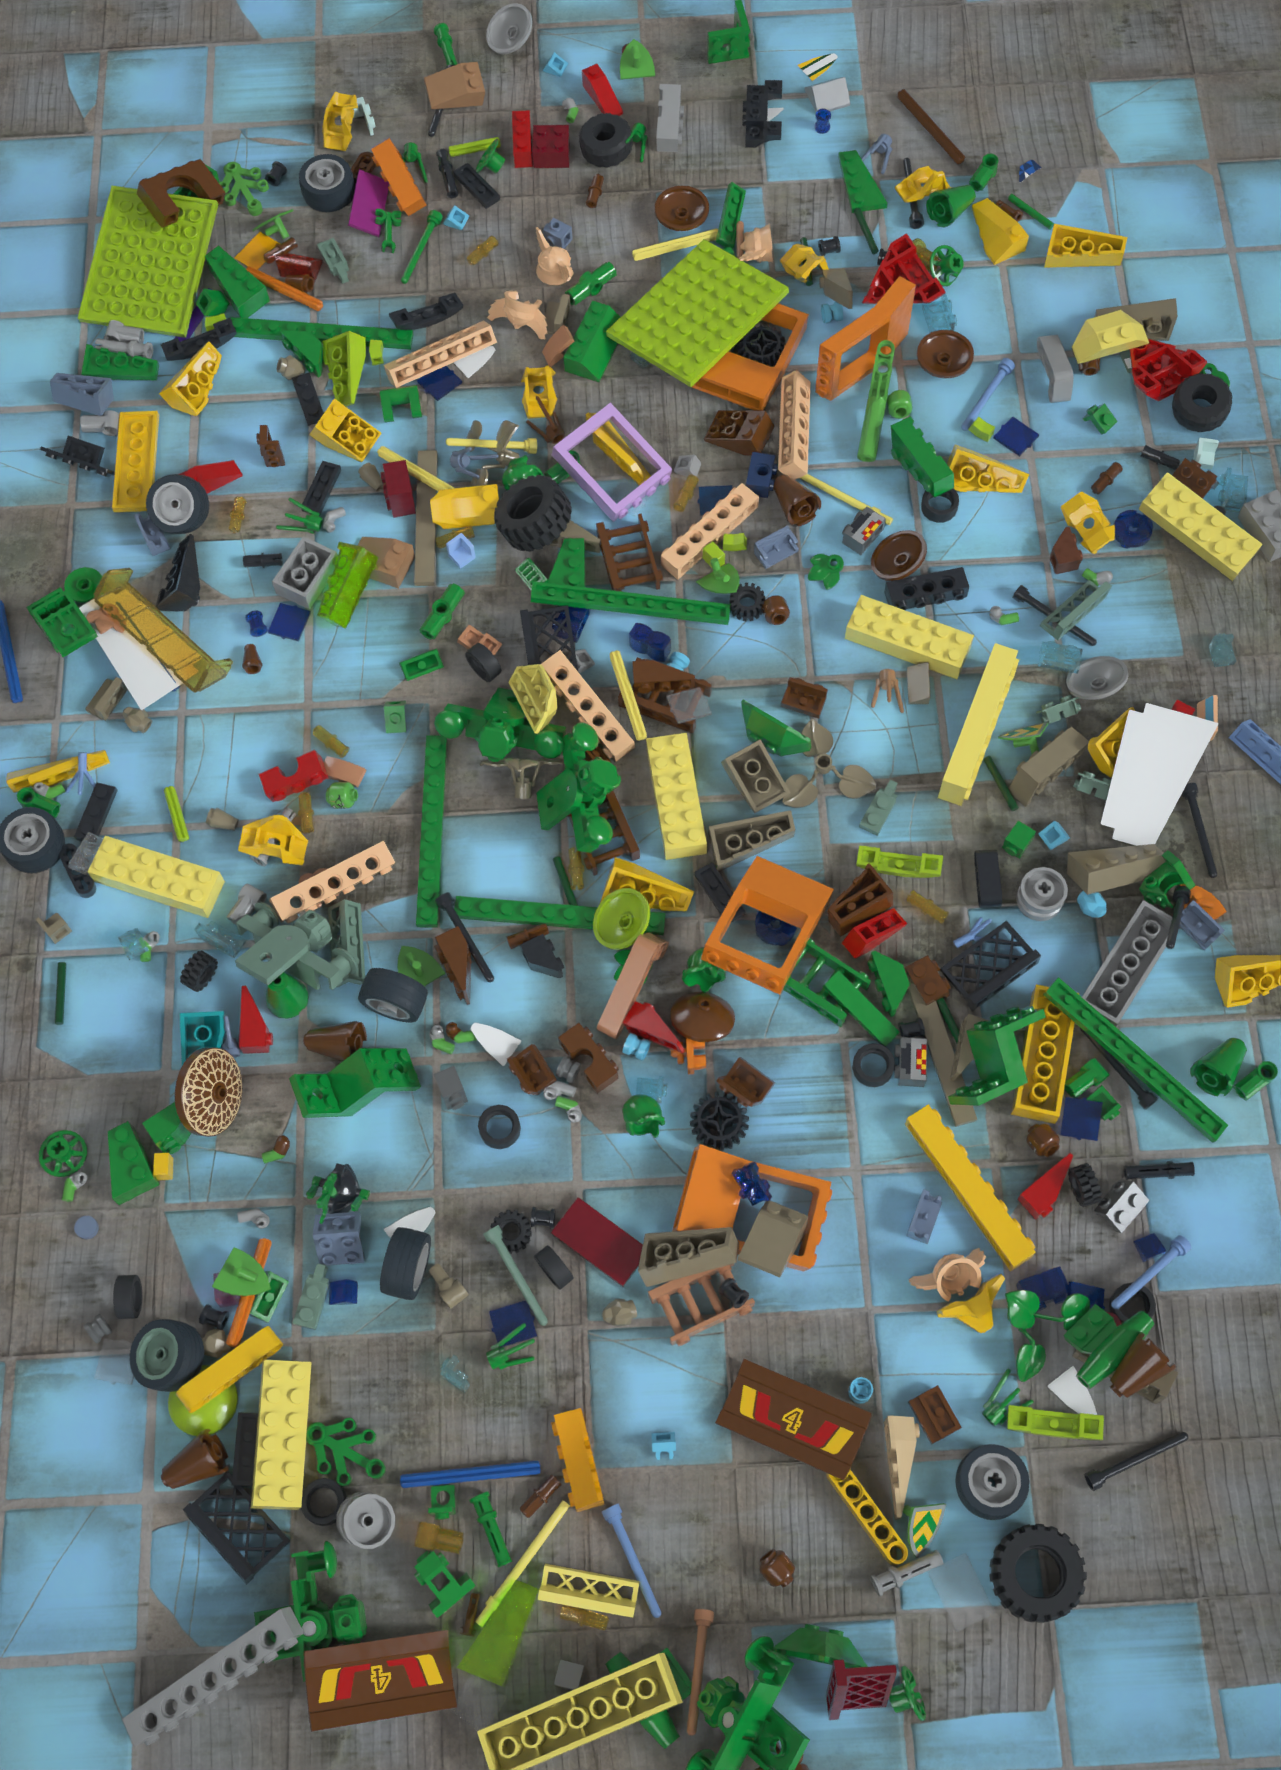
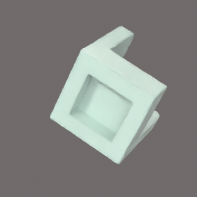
[1193,438,1219,470]

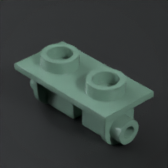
[1036,695,1081,725]
[1073,771,1111,800]

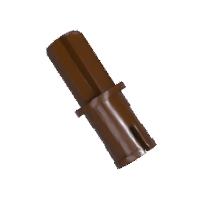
[585,174,604,208]
[263,237,298,264]
[1091,462,1123,494]
[506,924,549,949]
[520,1474,562,1518]

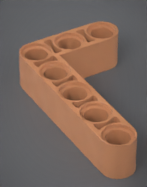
[596,933,669,1039]

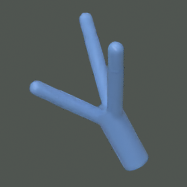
[65,752,95,795]
[953,917,1002,948]

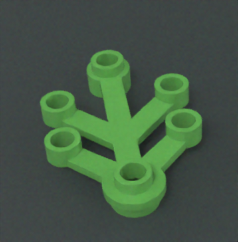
[219,162,269,216]

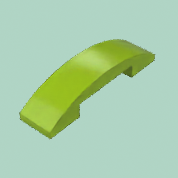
[856,845,943,878]
[1007,1405,1104,1440]

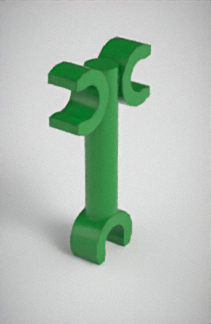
[375,209,401,254]

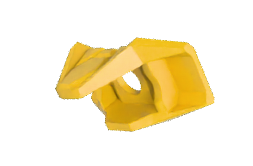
[322,92,358,151]
[895,166,952,203]
[780,244,828,283]
[521,365,557,419]
[1061,491,1115,554]
[238,815,308,865]
[936,1274,1005,1333]

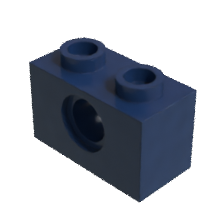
[746,452,778,498]

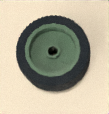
[129,1319,205,1392]

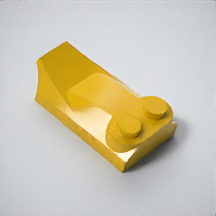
[430,484,499,529]
[1088,707,1135,778]

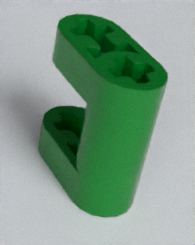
[380,385,422,423]

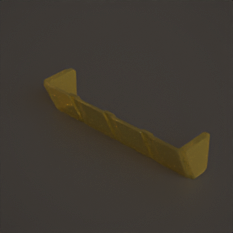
[94,568,233,693]

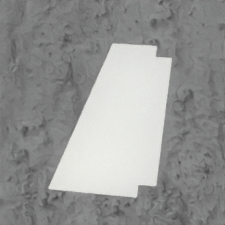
[79,590,202,710]
[1101,703,1218,846]

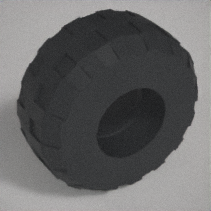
[579,113,633,168]
[1172,373,1232,432]

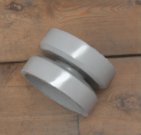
[1016,867,1068,921]
[336,1492,395,1549]

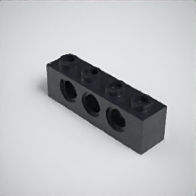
[884,567,969,610]

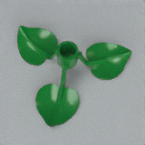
[1005,1290,1090,1382]

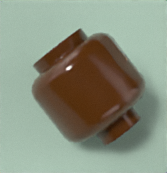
[762,595,790,625]
[1026,1124,1060,1157]
[759,1549,795,1588]

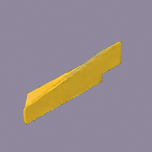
[585,412,651,486]
[6,750,110,793]

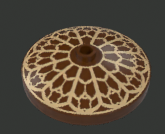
[175,1047,243,1137]

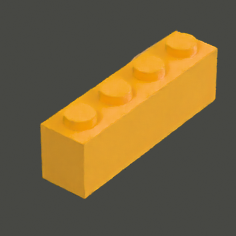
[551,1408,605,1512]

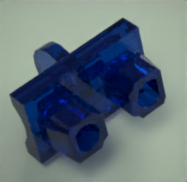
[731,1162,772,1206]

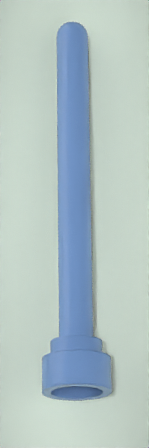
[961,358,1015,430]
[1111,1235,1191,1309]
[602,1503,661,1618]

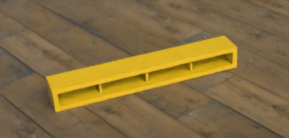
[905,1104,1036,1272]

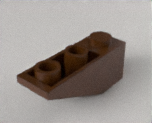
[632,660,695,694]

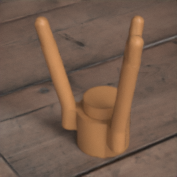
[871,669,904,713]

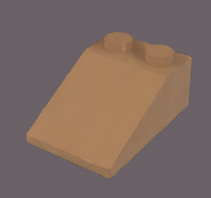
[424,62,485,109]
[345,537,415,589]

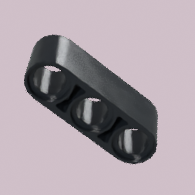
[974,850,1002,908]

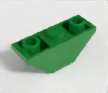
[281,330,324,378]
[867,951,910,1017]

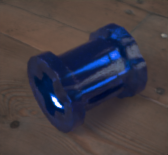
[814,109,831,134]
[245,610,268,637]

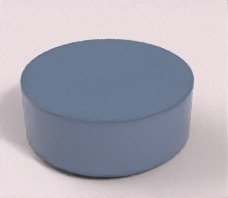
[74,1216,99,1240]

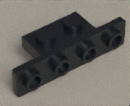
[40,435,115,477]

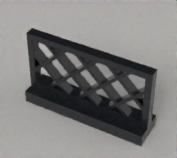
[520,605,579,687]
[940,920,1041,1012]
[183,1471,290,1585]

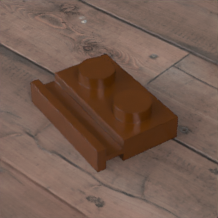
[908,1385,962,1445]

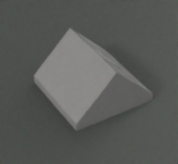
[805,77,850,115]

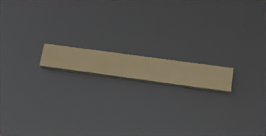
[414,450,438,586]
[903,961,977,1127]

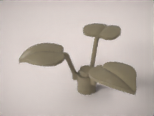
[465,420,519,487]
[783,719,876,808]
[480,757,564,799]

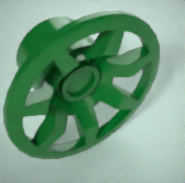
[475,139,505,174]
[930,245,964,287]
[39,1130,87,1177]
[889,1665,926,1721]

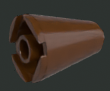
[773,475,821,526]
[303,1021,367,1061]
[1110,1331,1177,1398]
[161,1429,230,1489]

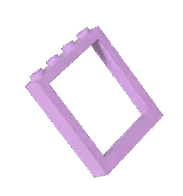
[552,403,672,522]

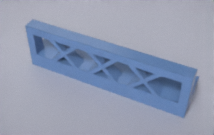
[1229,719,1281,784]

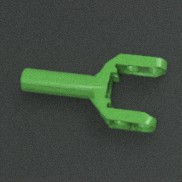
[857,340,895,462]

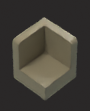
[35,913,72,944]

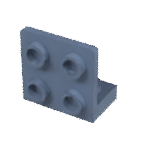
[313,1212,365,1266]

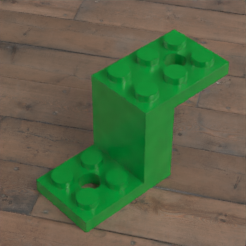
[26,587,98,657]
[948,1006,1046,1106]
[289,1048,421,1118]

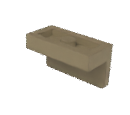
[545,294,571,335]
[85,677,128,721]

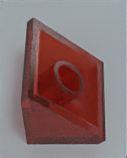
[275,253,323,283]

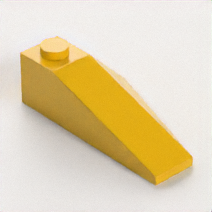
[972,198,1029,265]
[159,342,222,416]
[947,444,1029,493]
[600,857,694,911]
[1215,955,1281,1008]

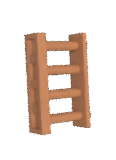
[648,1264,755,1346]

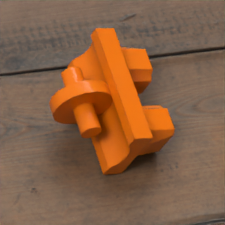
[671,1038,706,1075]

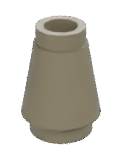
[358,463,384,492]
[206,808,239,831]

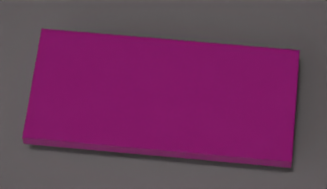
[348,169,389,237]

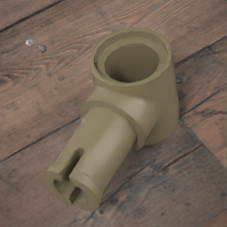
[429,1263,469,1309]

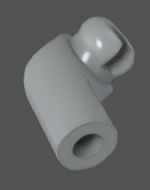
[237,1208,270,1229]

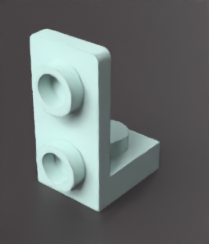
[352,97,376,136]

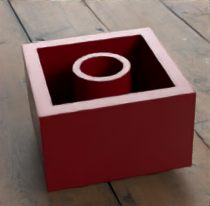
[532,125,570,168]
[380,460,416,518]

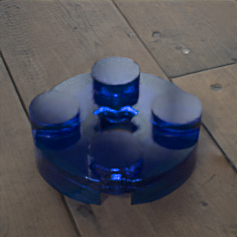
[1113,510,1153,549]
[755,911,797,946]

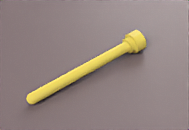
[445,438,537,454]

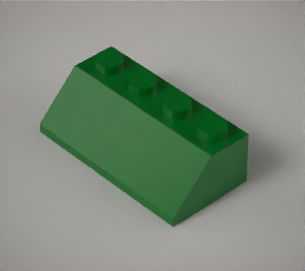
[564,300,621,382]

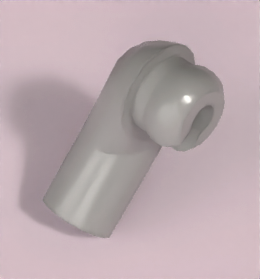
[322,507,346,533]
[544,1081,576,1100]

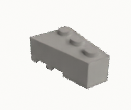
[656,84,684,152]

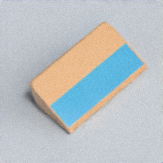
[1197,695,1218,741]

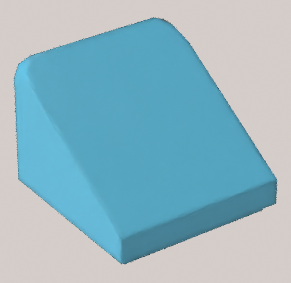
[543,52,568,77]
[443,205,469,230]
[1038,821,1070,850]

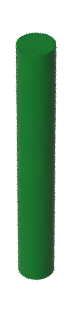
[1008,194,1054,230]

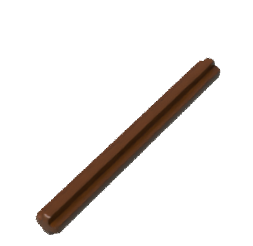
[897,89,965,165]

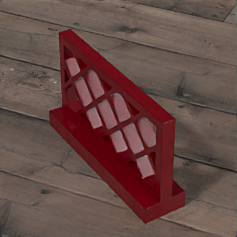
[826,1660,897,1720]

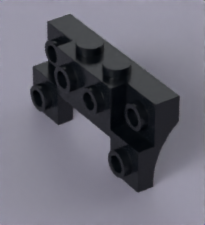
[742,80,782,148]

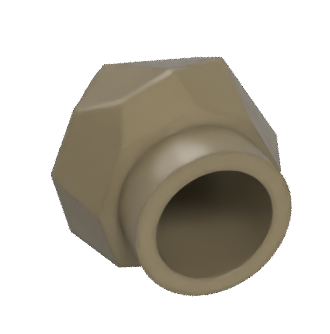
[277,355,305,380]
[123,707,152,733]
[602,1299,637,1326]
[202,1329,230,1358]

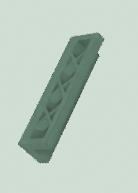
[1040,580,1112,641]
[328,899,365,987]

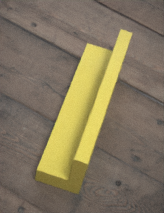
[538,1564,640,1618]

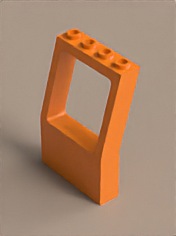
[815,276,916,401]
[692,303,809,411]
[701,856,834,995]
[672,1144,832,1272]

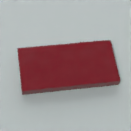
[551,1197,643,1287]

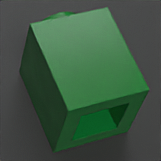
[196,288,230,316]
[1002,821,1036,859]

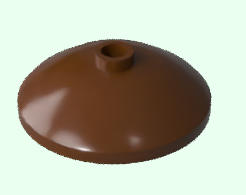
[655,186,709,231]
[917,330,974,378]
[871,530,927,581]
[670,992,735,1042]

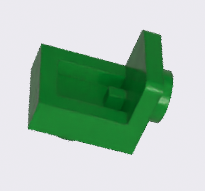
[1083,403,1118,435]
[1085,1085,1122,1121]

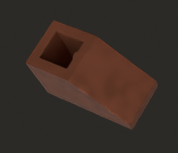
[1050,526,1083,575]

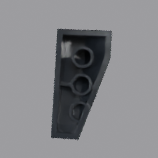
[155,533,200,611]

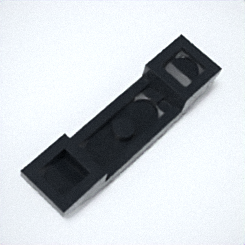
[389,292,464,330]
[160,318,237,361]

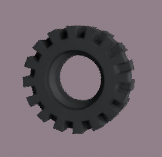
[729,583,765,621]
[180,950,218,992]
[1068,1163,1102,1207]
[490,1210,532,1254]

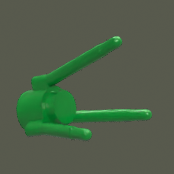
[625,123,648,163]
[402,142,428,183]
[276,498,323,534]
[486,1323,535,1370]
[982,1369,1034,1426]

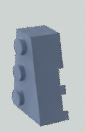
[50,373,114,416]

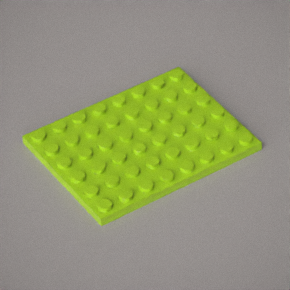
[78,186,219,338]
[606,239,789,387]

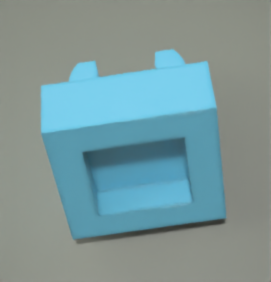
[651,1432,676,1460]

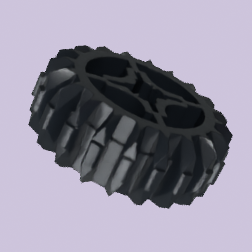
[736,324,786,367]
[690,1091,749,1151]

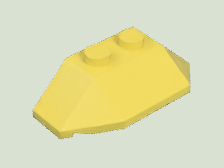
[1072,310,1149,364]
[509,664,557,734]

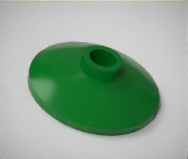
[64,567,104,602]

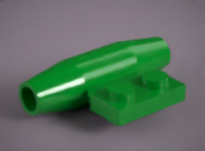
[1064,1304,1154,1389]
[605,1648,692,1749]

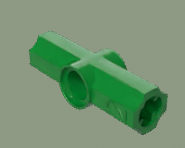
[565,262,617,306]
[419,583,465,640]

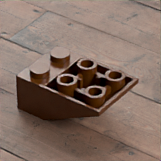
[704,410,775,456]
[434,926,472,1005]

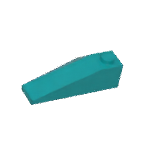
[180,1011,225,1065]

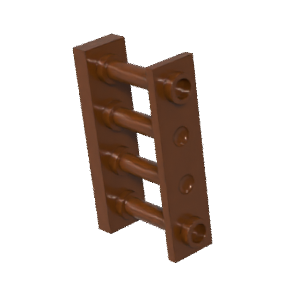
[596,513,663,592]
[618,657,712,734]
[567,791,640,876]

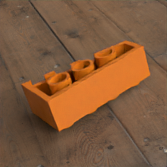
[371,138,427,216]

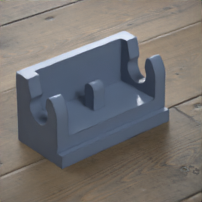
[134,512,171,556]
[754,525,799,569]
[1179,900,1225,951]
[906,1189,942,1244]

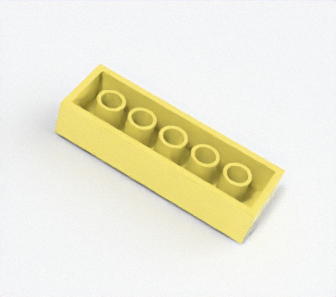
[1138,472,1263,581]
[845,595,974,679]
[646,733,707,860]
[88,836,225,918]
[251,1360,311,1510]

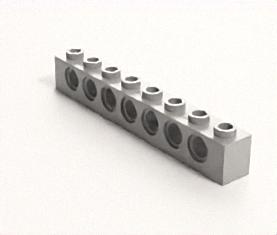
[122,1607,304,1746]

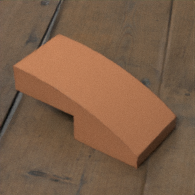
[542,325,575,367]
[457,625,503,656]
[324,756,367,788]

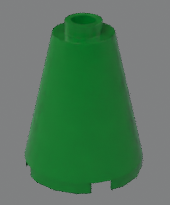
[926,185,976,228]
[265,972,309,1019]
[1190,1038,1247,1097]

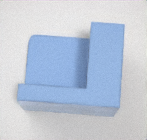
[446,533,476,569]

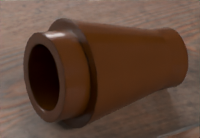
[285,274,314,293]
[242,644,262,674]

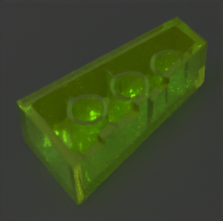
[317,542,379,629]
[457,1580,539,1687]

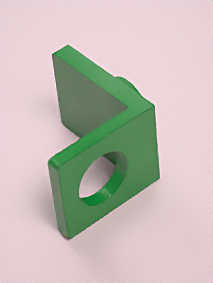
[384,700,407,733]
[428,1485,456,1520]

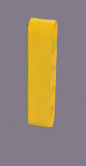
[176,1326,283,1413]
[826,1470,908,1565]

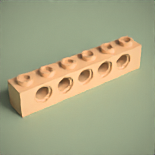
[383,320,497,388]
[778,370,811,480]
[661,483,759,579]
[541,650,635,762]
[269,841,395,924]

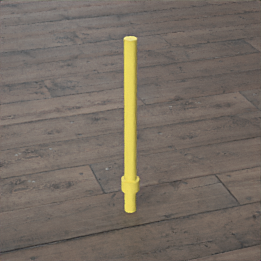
[800,474,893,526]
[475,1500,570,1627]

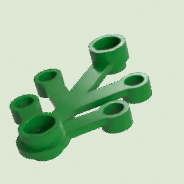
[306,1418,386,1487]

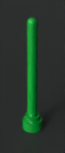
[401,210,443,284]

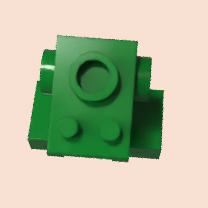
[1139,850,1196,909]
[414,1551,476,1618]

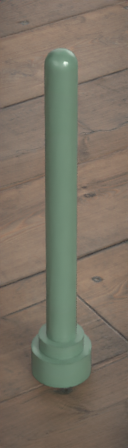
[483,1225,548,1326]

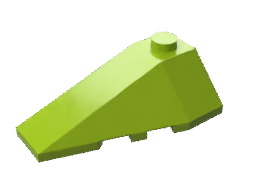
[323,331,366,407]

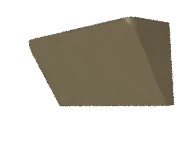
[907,662,930,704]

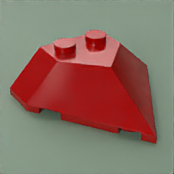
[862,233,946,304]
[1129,339,1207,402]

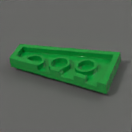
[838,150,888,213]
[81,344,159,380]

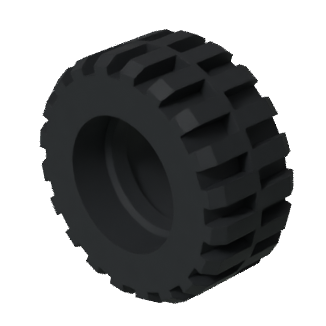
[494,475,572,552]
[989,1524,1087,1623]

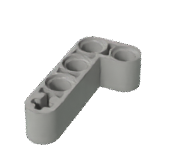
[1037,335,1074,403]

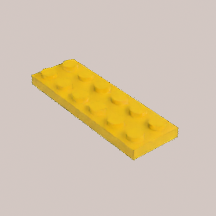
[112,411,159,513]

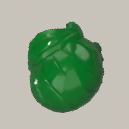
[502,455,543,491]
[682,947,726,993]
[622,1094,665,1138]

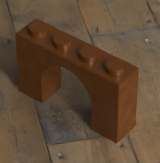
[137,159,226,228]

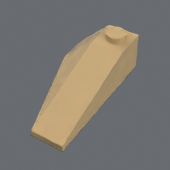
[883,1416,920,1520]

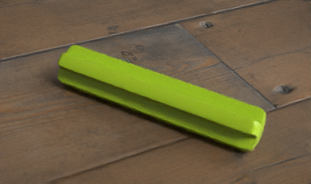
[449,137,501,157]
[163,786,189,842]

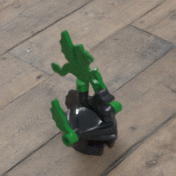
[306,1163,370,1224]

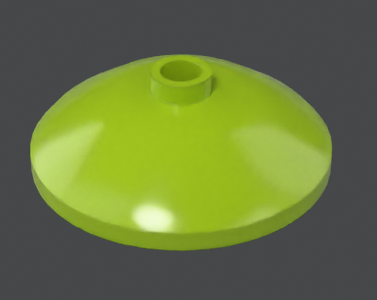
[593,888,650,950]
[168,1365,238,1436]

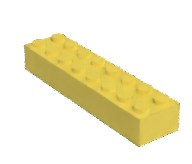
[938,643,1020,806]
[477,1653,683,1770]

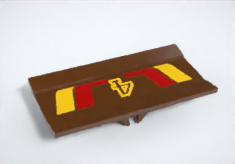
[715,1359,872,1481]
[304,1630,457,1732]

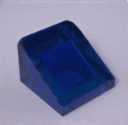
[1133,1233,1167,1263]
[329,1279,358,1305]

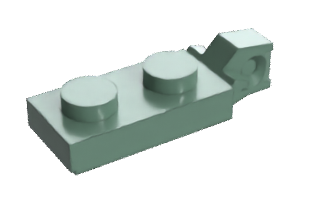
[317,238,349,284]
[859,780,898,836]
[293,1263,329,1330]

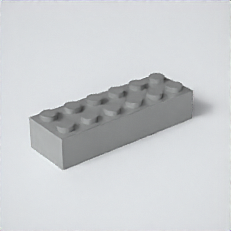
[1082,900,1181,1027]

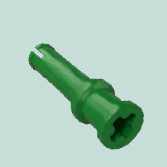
[433,23,457,65]
[469,1491,513,1568]

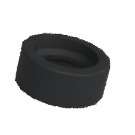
[921,489,959,523]
[465,643,502,682]
[852,1043,895,1088]
[478,1105,521,1149]
[534,1245,574,1290]
[113,1275,142,1319]
[1109,1282,1156,1324]
[301,1478,347,1526]

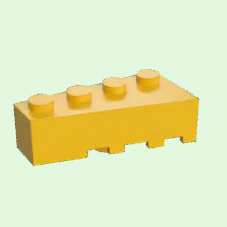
[1044,224,1128,268]

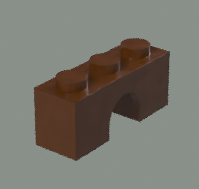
[558,1023,619,1094]

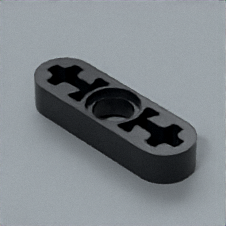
[59,843,96,898]

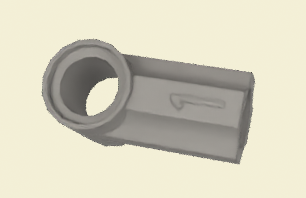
[104,320,144,344]
[80,410,120,436]
[227,884,267,925]

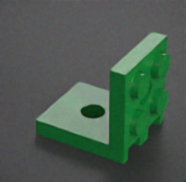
[707,0,750,64]

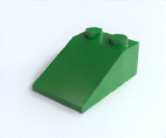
[142,1102,191,1154]

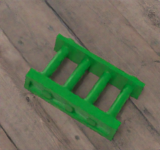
[783,936,871,1027]

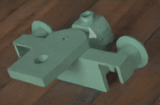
[235,902,357,990]

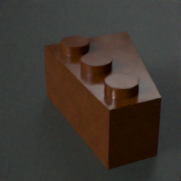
[828,863,893,937]

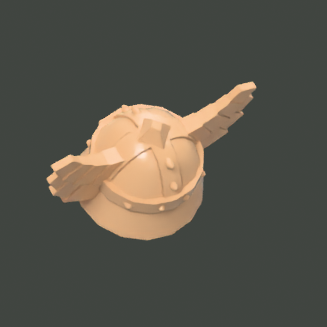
[739,223,773,263]
[536,227,574,285]
[487,291,548,340]
[909,1248,986,1302]

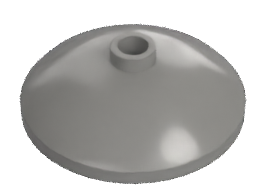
[486,3,532,55]
[1066,656,1128,700]

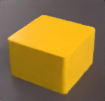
[153,1152,173,1180]

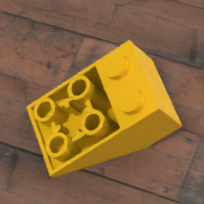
[309,398,381,462]

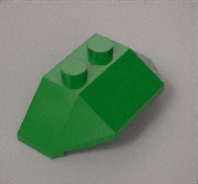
[741,699,811,756]

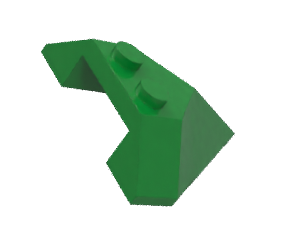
[773,1624,868,1668]

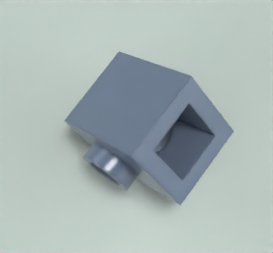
[543,218,572,249]

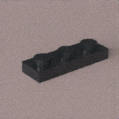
[453,163,500,209]
[292,373,324,426]
[301,461,341,516]
[74,782,118,844]
[694,862,746,923]
[231,1412,258,1487]

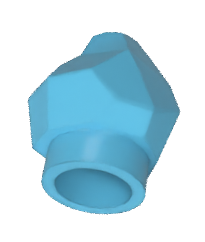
[1077,891,1107,918]

